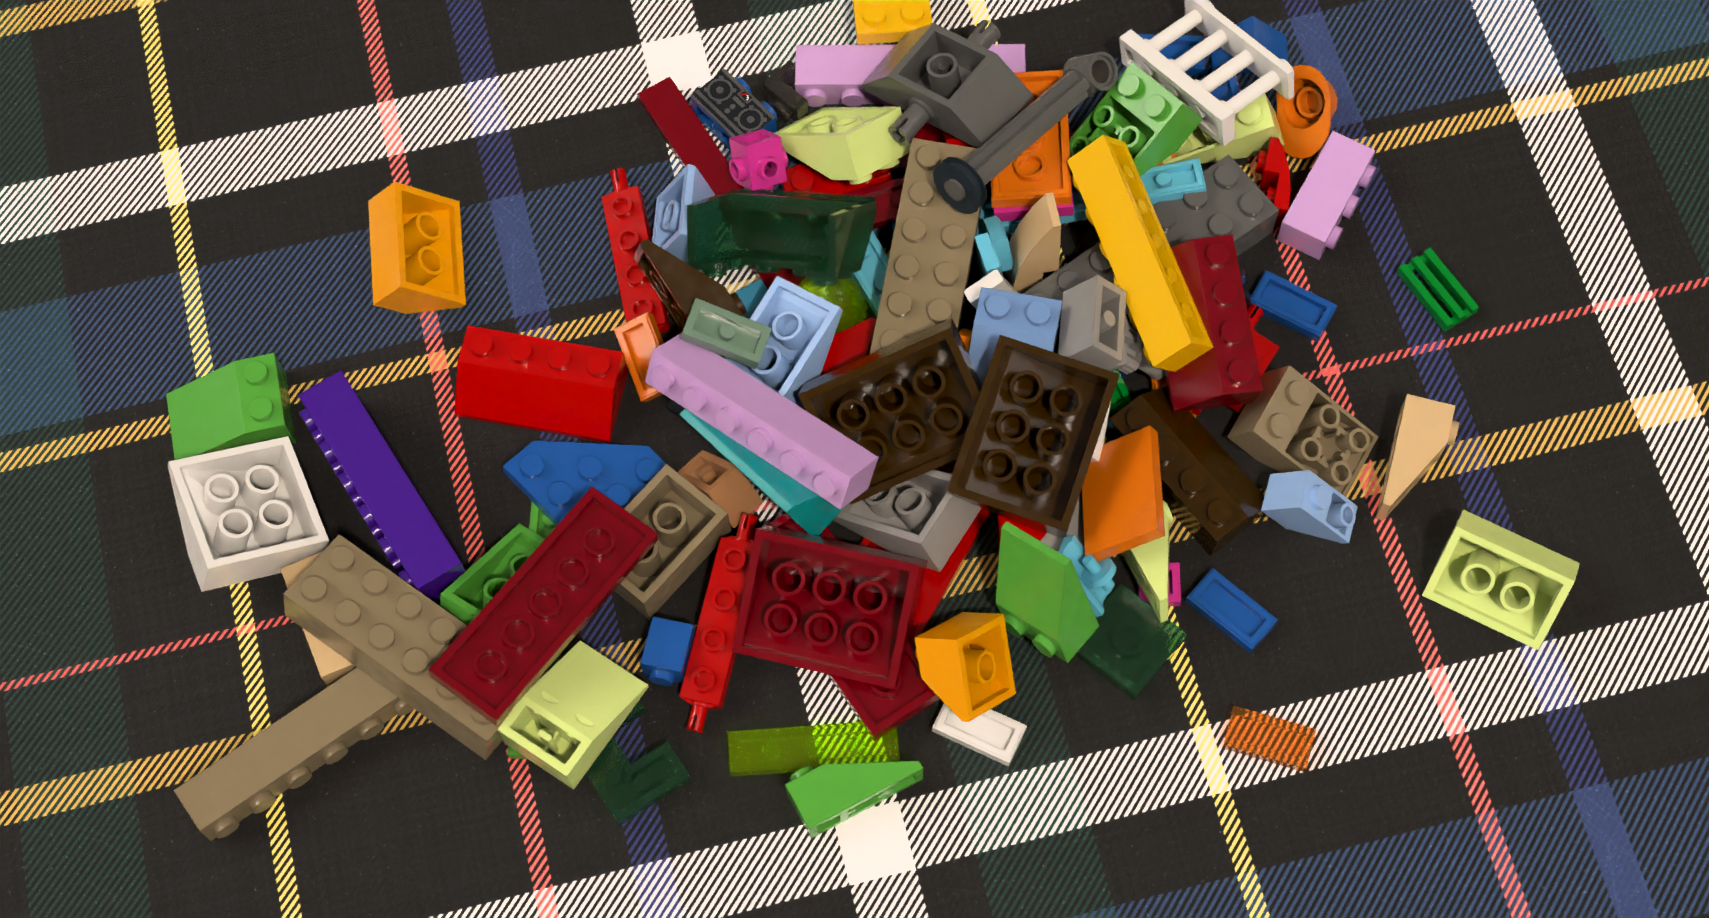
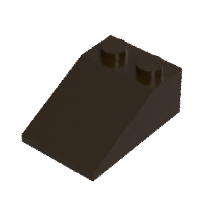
[633,239,747,333]

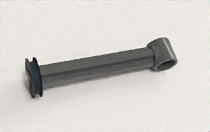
[933,52,1118,214]

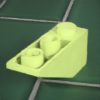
[1162,94,1285,165]

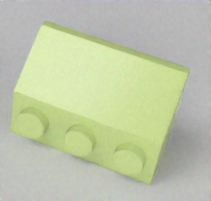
[1422,509,1580,650]

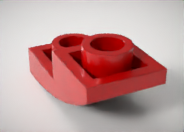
[1255,137,1291,228]

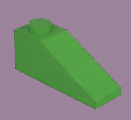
[785,761,923,839]

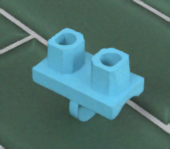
[1057,535,1116,617]

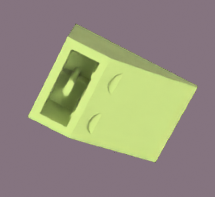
[497,641,649,790]

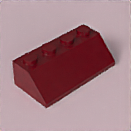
[1165,234,1263,413]

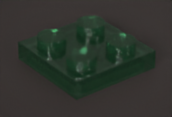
[1075,584,1187,701]

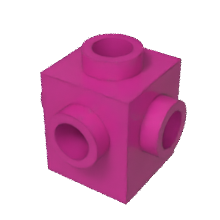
[729,129,788,193]

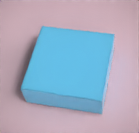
[983,215,1014,272]

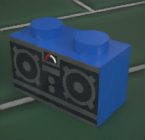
[690,69,777,151]

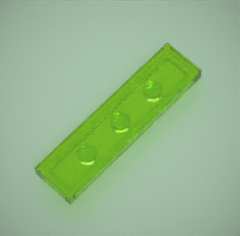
[728,722,899,776]

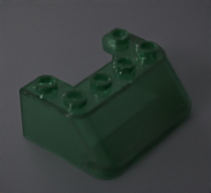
[687,188,877,286]

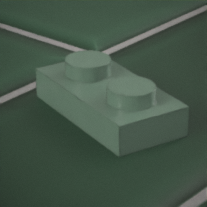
[680,298,772,369]

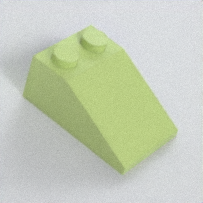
[774,107,911,185]

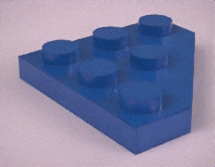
[503,441,666,526]

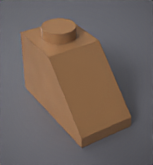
[677,450,764,528]

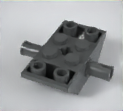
[862,20,1033,148]

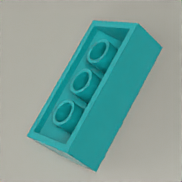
[679,409,844,536]

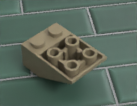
[1227,365,1379,497]

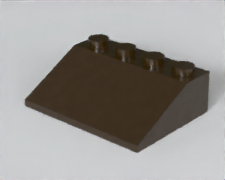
[798,318,982,505]
[946,335,1120,538]

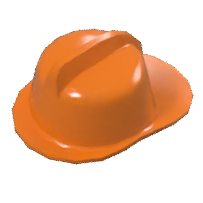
[1276,65,1338,159]

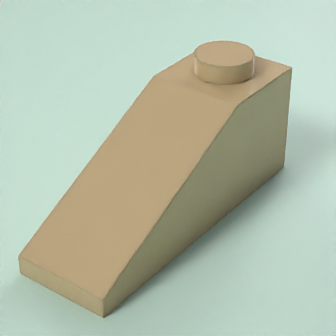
[1376,394,1459,520]

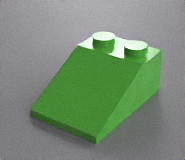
[166,353,296,460]
[995,522,1099,663]
[440,523,545,626]

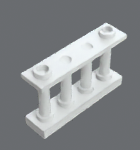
[1119,0,1294,147]

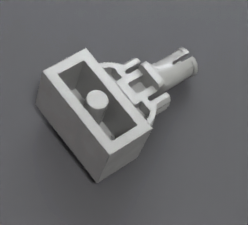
[1058,275,1165,380]

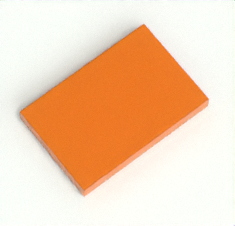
[1082,425,1165,561]

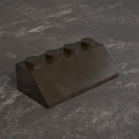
[1105,386,1265,556]

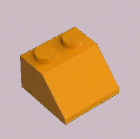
[915,612,1016,722]

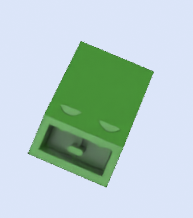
[1069,62,1203,177]

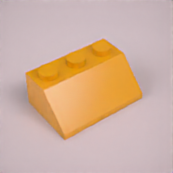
[368,182,466,314]

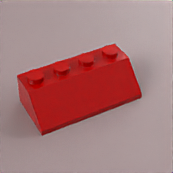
[455,325,628,443]

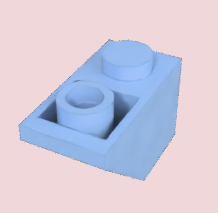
[1261,470,1358,544]

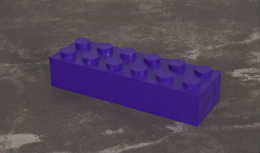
[298,370,465,606]

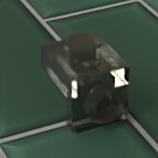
[764,60,809,124]

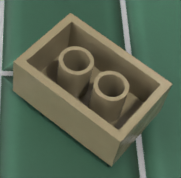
[615,464,731,619]

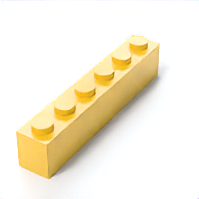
[1067,135,1213,372]

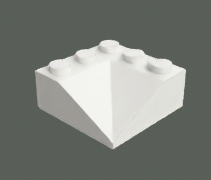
[168,436,329,592]

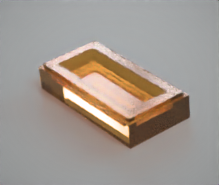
[1222,705,1316,772]

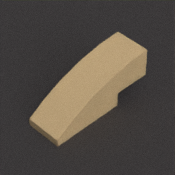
[1005,192,1061,294]

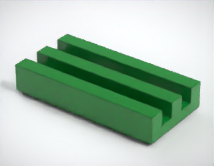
[1396,248,1479,332]

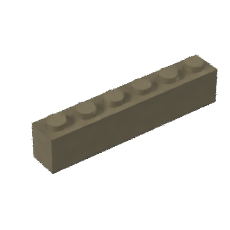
[174,668,414,841]

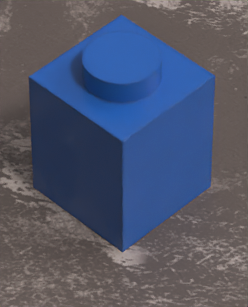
[640,616,696,686]

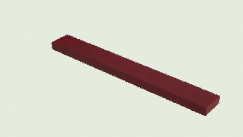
[637,76,819,296]

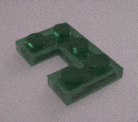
[586,700,691,826]

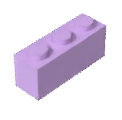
[1277,131,1376,260]

